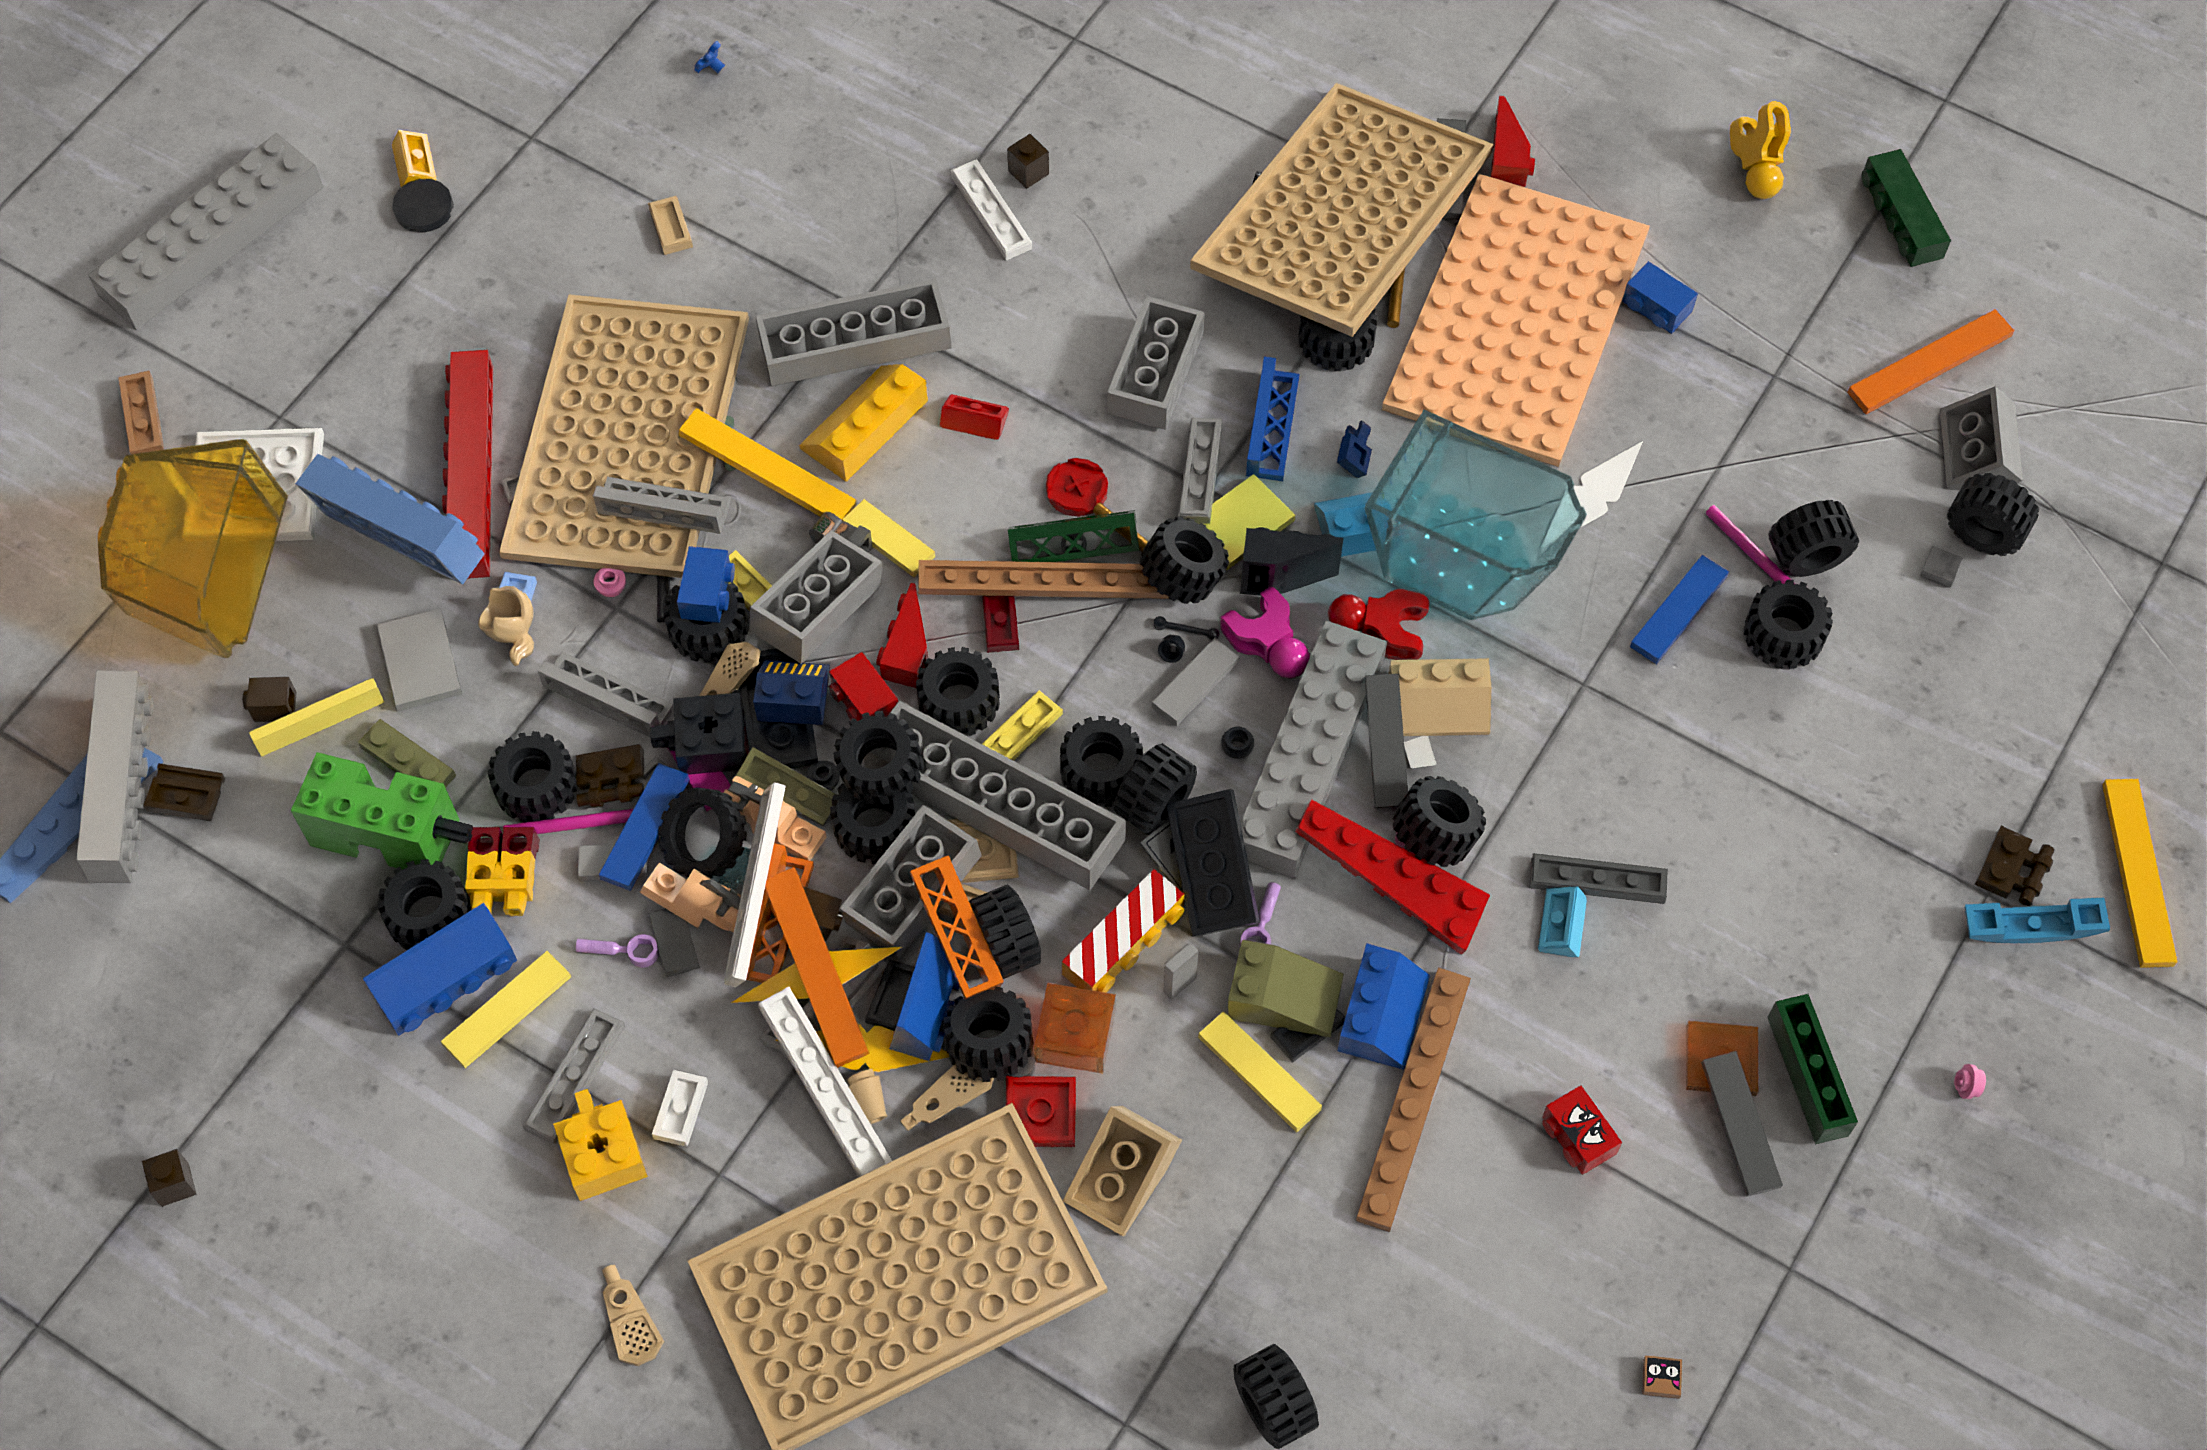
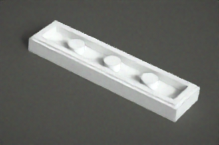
[951,159,1032,260]

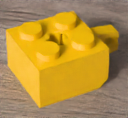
[553,1089,648,1201]

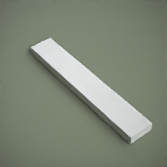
[723,782,786,987]
[758,987,892,1177]

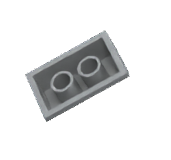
[1940,386,2023,490]

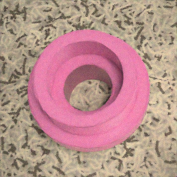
[594,568,626,597]
[1954,1064,1986,1099]

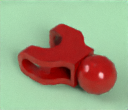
[1328,589,1430,660]

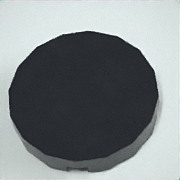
[392,179,454,232]

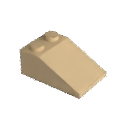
[1063,1106,1182,1236]

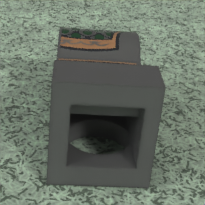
[809,512,873,553]

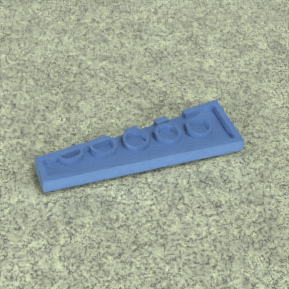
[0,748,163,903]

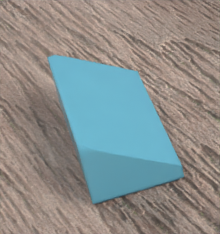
[1538,886,1587,957]

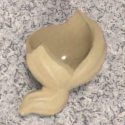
[478,586,534,666]

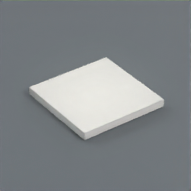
[183,428,324,544]

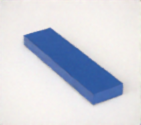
[1630,555,1729,665]
[599,763,690,891]

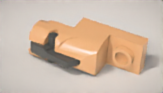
[724,776,827,861]
[640,863,741,933]

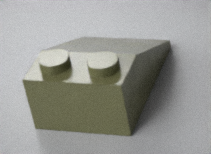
[1228,940,1344,1038]

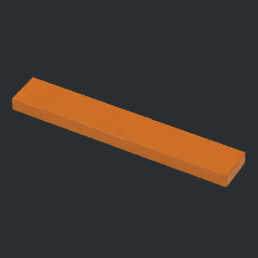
[1847,309,2015,415]
[765,867,870,1068]

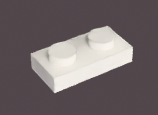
[652,1070,708,1147]

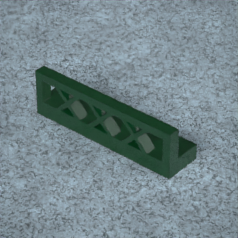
[1007,510,1139,562]

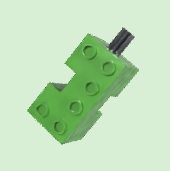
[291,752,473,870]

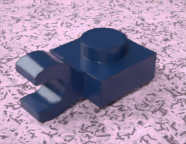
[1337,420,1372,478]

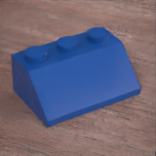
[889,932,961,1061]
[1337,943,1430,1070]

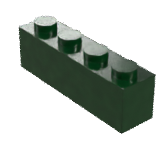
[1861,149,1951,267]
[1767,993,1858,1145]

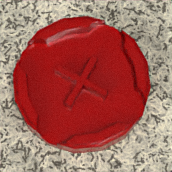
[1046,458,1108,517]

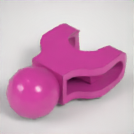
[1219,587,1310,679]

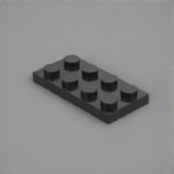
[740,648,818,769]
[1166,789,1260,937]

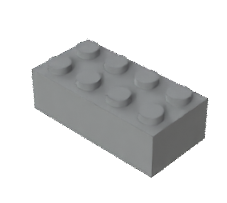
[1107,296,1205,430]
[750,530,882,664]
[840,805,982,959]

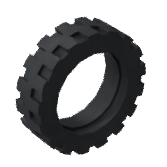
[658,787,747,879]

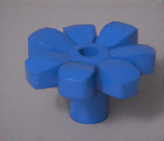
[694,41,725,74]

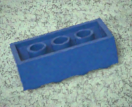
[363,903,517,1036]

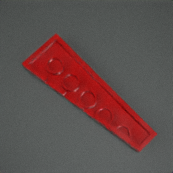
[1295,799,1490,955]

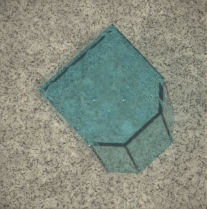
[1364,409,1587,620]

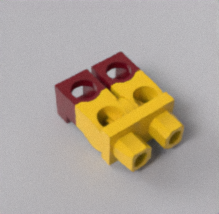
[465,827,540,916]

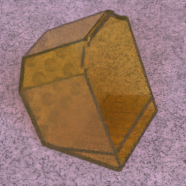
[97,439,288,658]

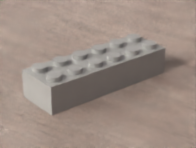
[756,278,951,386]
[76,670,154,883]

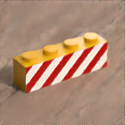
[1062,869,1185,1000]

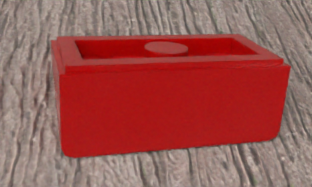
[940,394,1009,440]

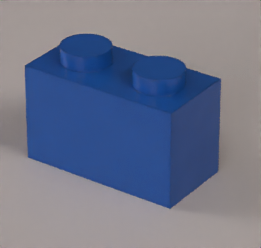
[1622,261,1698,334]
[677,546,735,623]

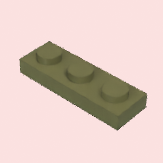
[358,719,456,788]
[736,747,835,826]

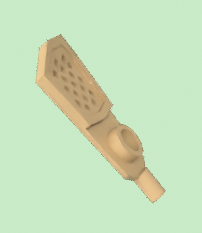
[699,642,761,696]
[900,1065,994,1131]
[602,1265,664,1366]

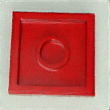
[1005,1076,1076,1147]

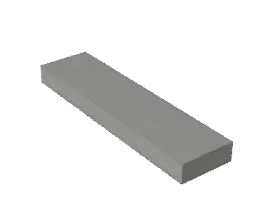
[1178,418,1223,524]
[523,1008,625,1144]

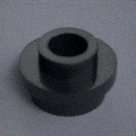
[1221,726,1254,759]
[806,760,840,791]

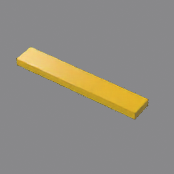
[679,408,856,521]
[2102,779,2178,968]

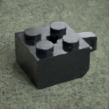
[650,693,746,775]

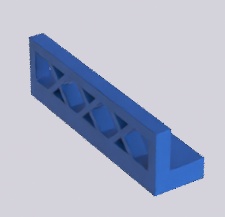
[1246,356,1300,481]

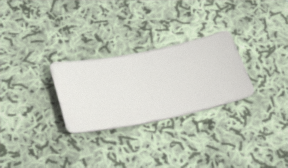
[1404,736,1436,768]

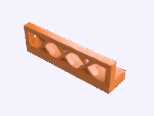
[746,843,814,983]
[910,855,1004,999]

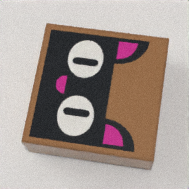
[1642,1355,1682,1399]

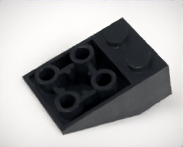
[1240,527,1343,596]

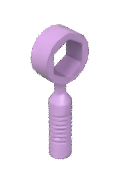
[1240,882,1281,946]
[576,934,659,968]

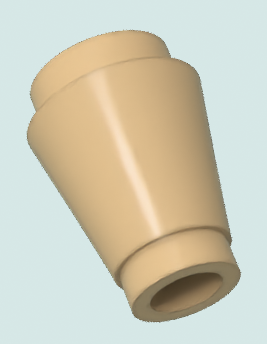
[847,1069,887,1124]

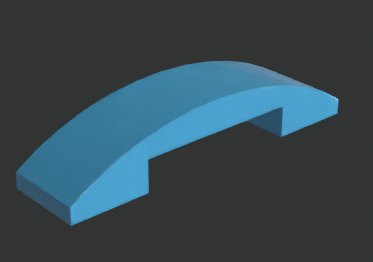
[1964,897,2110,943]

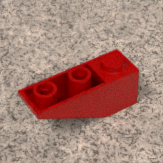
[876,583,928,688]

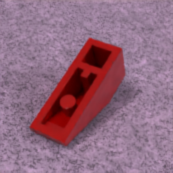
[1491,95,1535,187]

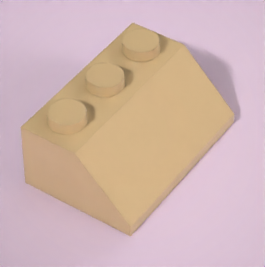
[1388,658,1492,736]

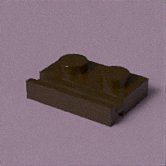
[143,763,225,821]

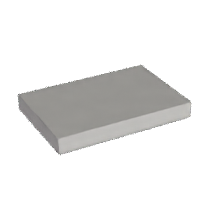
[377,608,462,711]

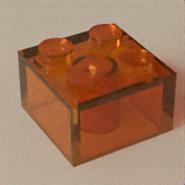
[1034,983,1116,1074]

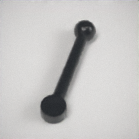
[1154,616,1220,640]

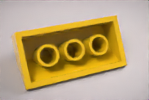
[799,364,928,482]

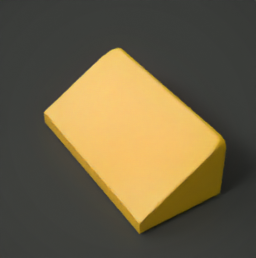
[392,130,436,187]

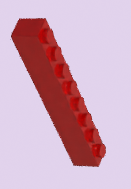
[442,350,493,579]

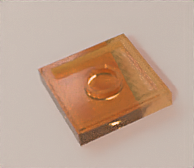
[1686,1021,1759,1096]

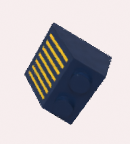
[753,660,830,725]

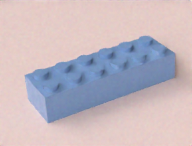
[295,454,485,585]

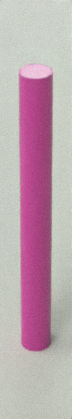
[1705,505,1795,584]
[503,808,634,837]

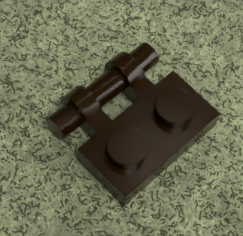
[576,744,645,808]
[1974,825,2055,906]

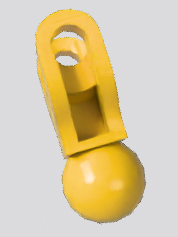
[1730,101,1791,199]

